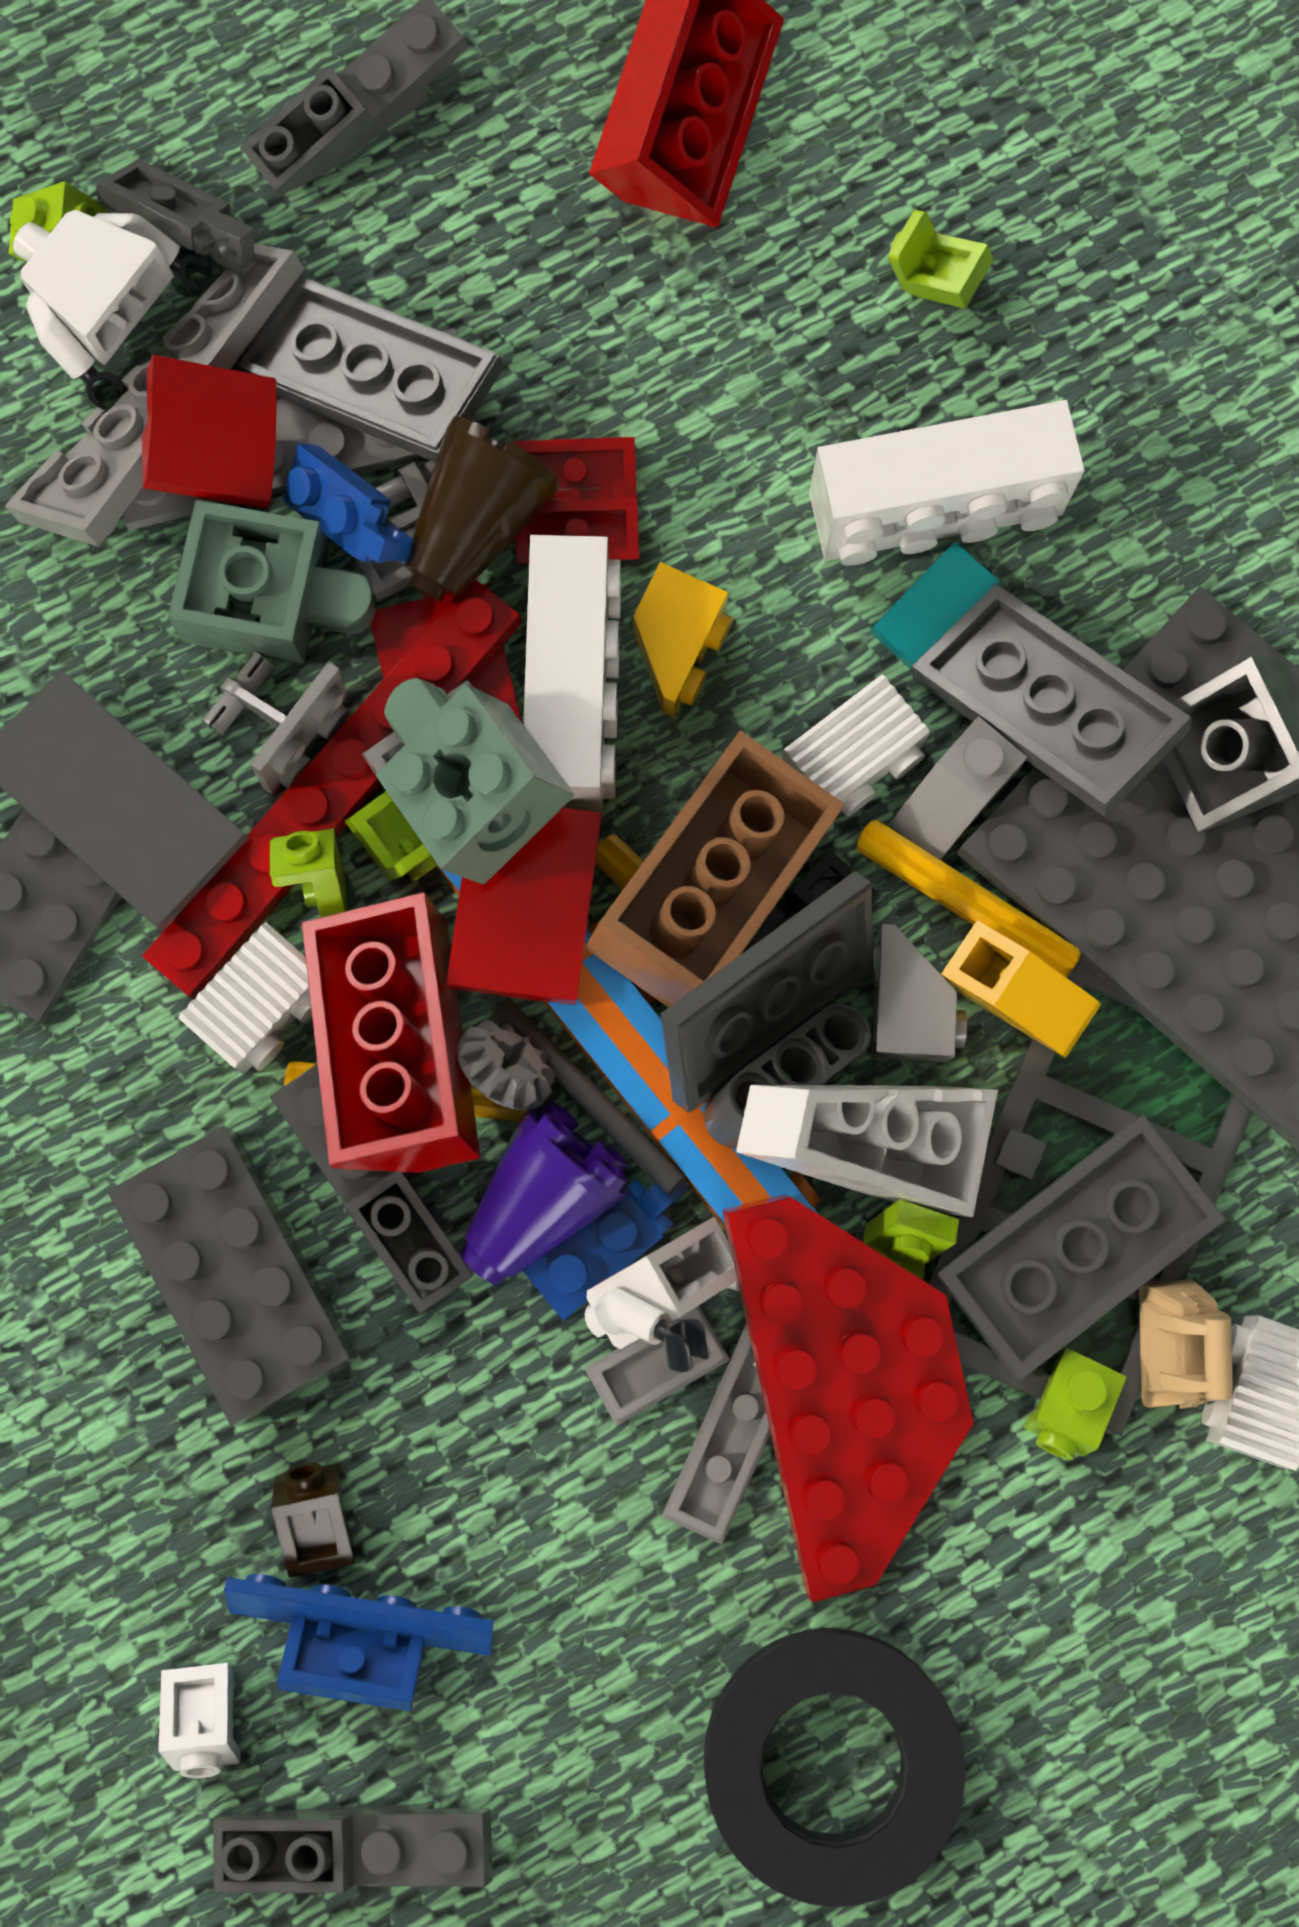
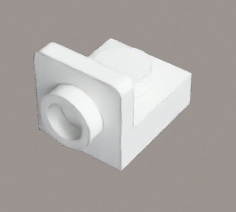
[159,1663,240,1778]

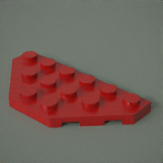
[722,1194,974,1603]

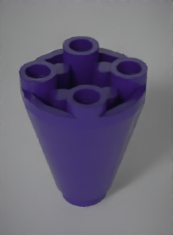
[460,1100,630,1285]

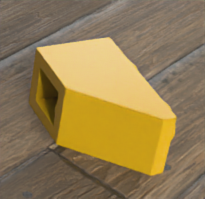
[633,562,733,718]
[941,920,1101,1058]

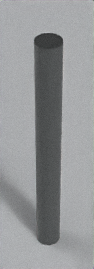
[492,999,687,1195]

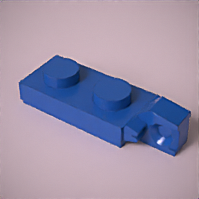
[282,444,414,563]
[523,1179,689,1321]

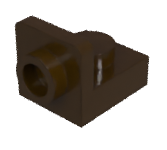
[271,1462,355,1578]

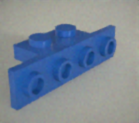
[224,1574,494,1712]

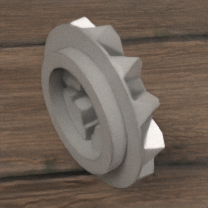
[457,1019,556,1110]

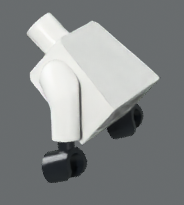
[13,210,212,411]
[585,1217,740,1372]

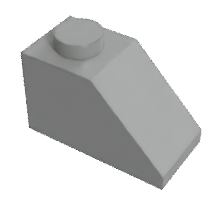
[889,716,1027,860]
[871,924,967,1064]

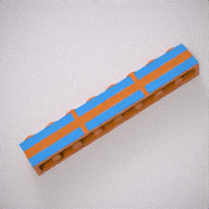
[436,863,821,1231]

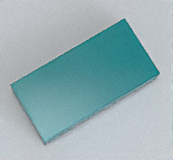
[871,542,1001,671]

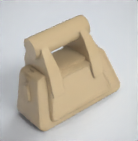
[1139,1279,1233,1409]

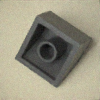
[1163,656,1299,832]

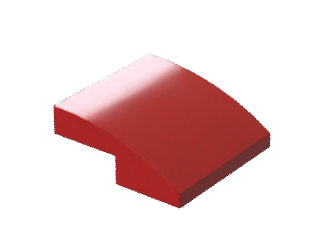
[142,354,276,509]
[512,437,639,564]

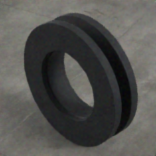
[704,1628,965,1907]

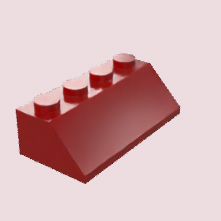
[589,0,784,228]
[302,892,481,1173]

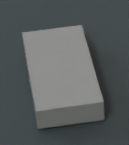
[584,1306,730,1426]

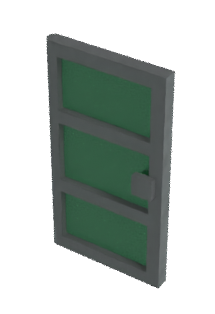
[927,961,1253,1436]

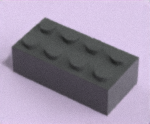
[107,1126,358,1426]

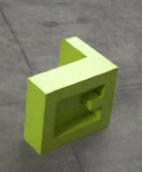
[270,828,349,918]
[863,1199,959,1280]

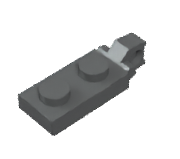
[96,159,256,271]

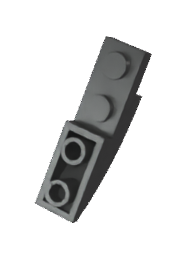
[240,0,469,195]
[270,1063,474,1314]
[213,1803,493,1893]

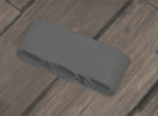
[704,1003,871,1148]

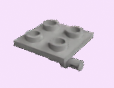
[201,652,349,796]

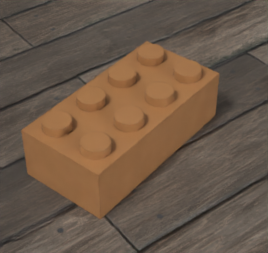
[585,730,845,1008]

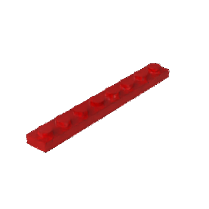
[142,580,523,999]

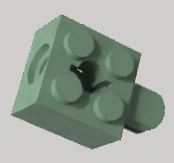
[168,499,376,664]
[376,678,575,885]

